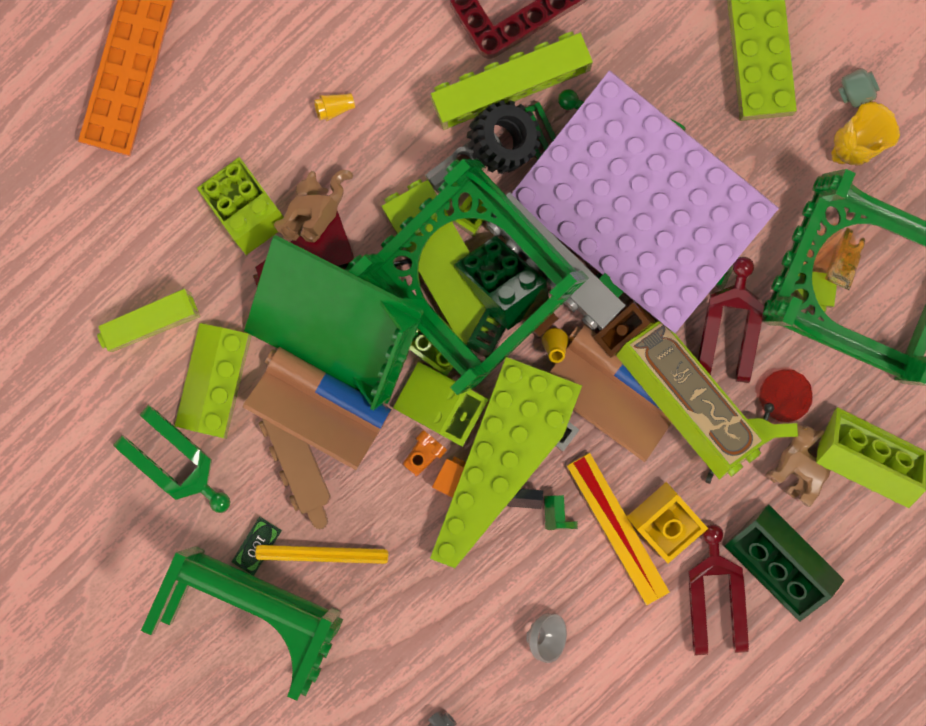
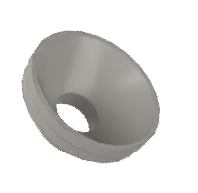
[526,613,567,663]

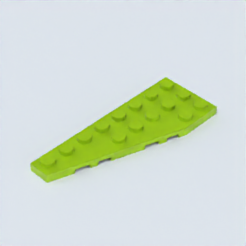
[430,357,582,568]

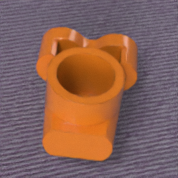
[402,430,447,476]

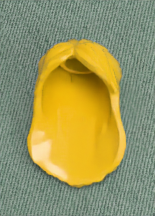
[831,102,900,166]

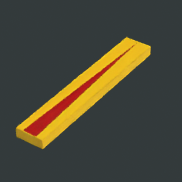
[567,453,670,606]

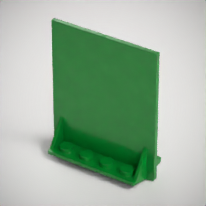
[244,235,426,411]

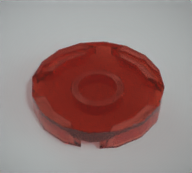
[759,369,813,422]

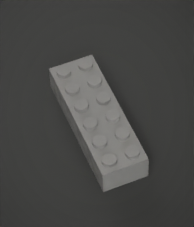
[486,192,626,331]

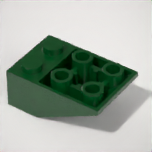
[454,235,549,330]

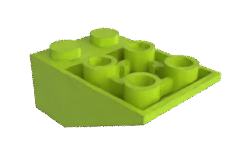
[197,157,284,255]
[393,362,489,447]

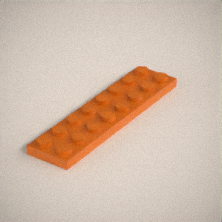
[78,0,175,157]

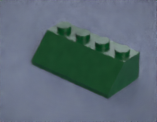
[724,504,845,622]

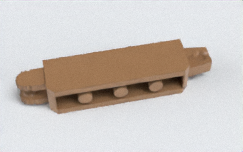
[259,418,331,530]

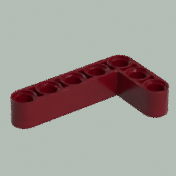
[450,0,588,59]

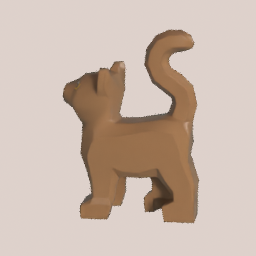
[274,170,353,242]
[765,424,831,507]

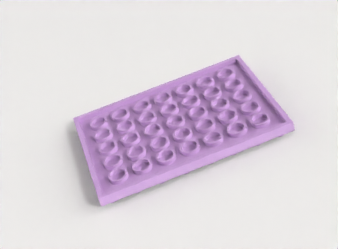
[512,71,779,333]

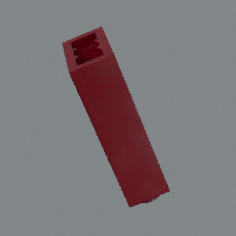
[253,211,355,287]

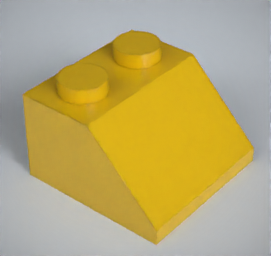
[627,481,708,564]

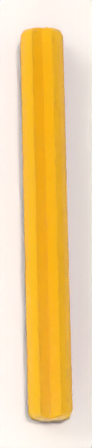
[255,545,388,564]

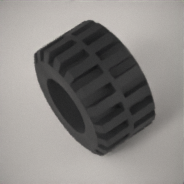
[467,101,541,174]

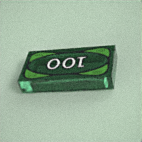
[231,516,283,576]

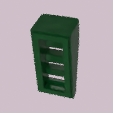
[467,309,506,358]

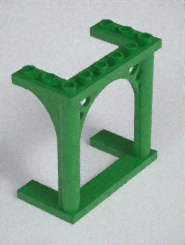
[348,159,589,395]
[762,169,926,386]
[141,546,344,701]

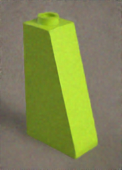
[97,289,201,352]

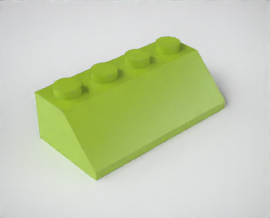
[175,323,252,439]
[816,407,926,508]

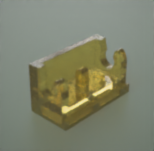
[825,228,865,290]

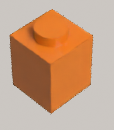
[432,456,466,498]

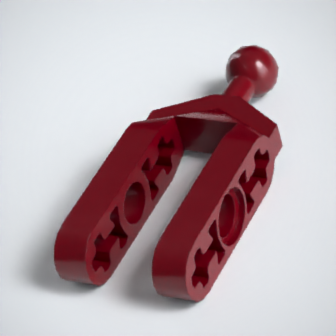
[698,257,764,383]
[688,524,749,656]

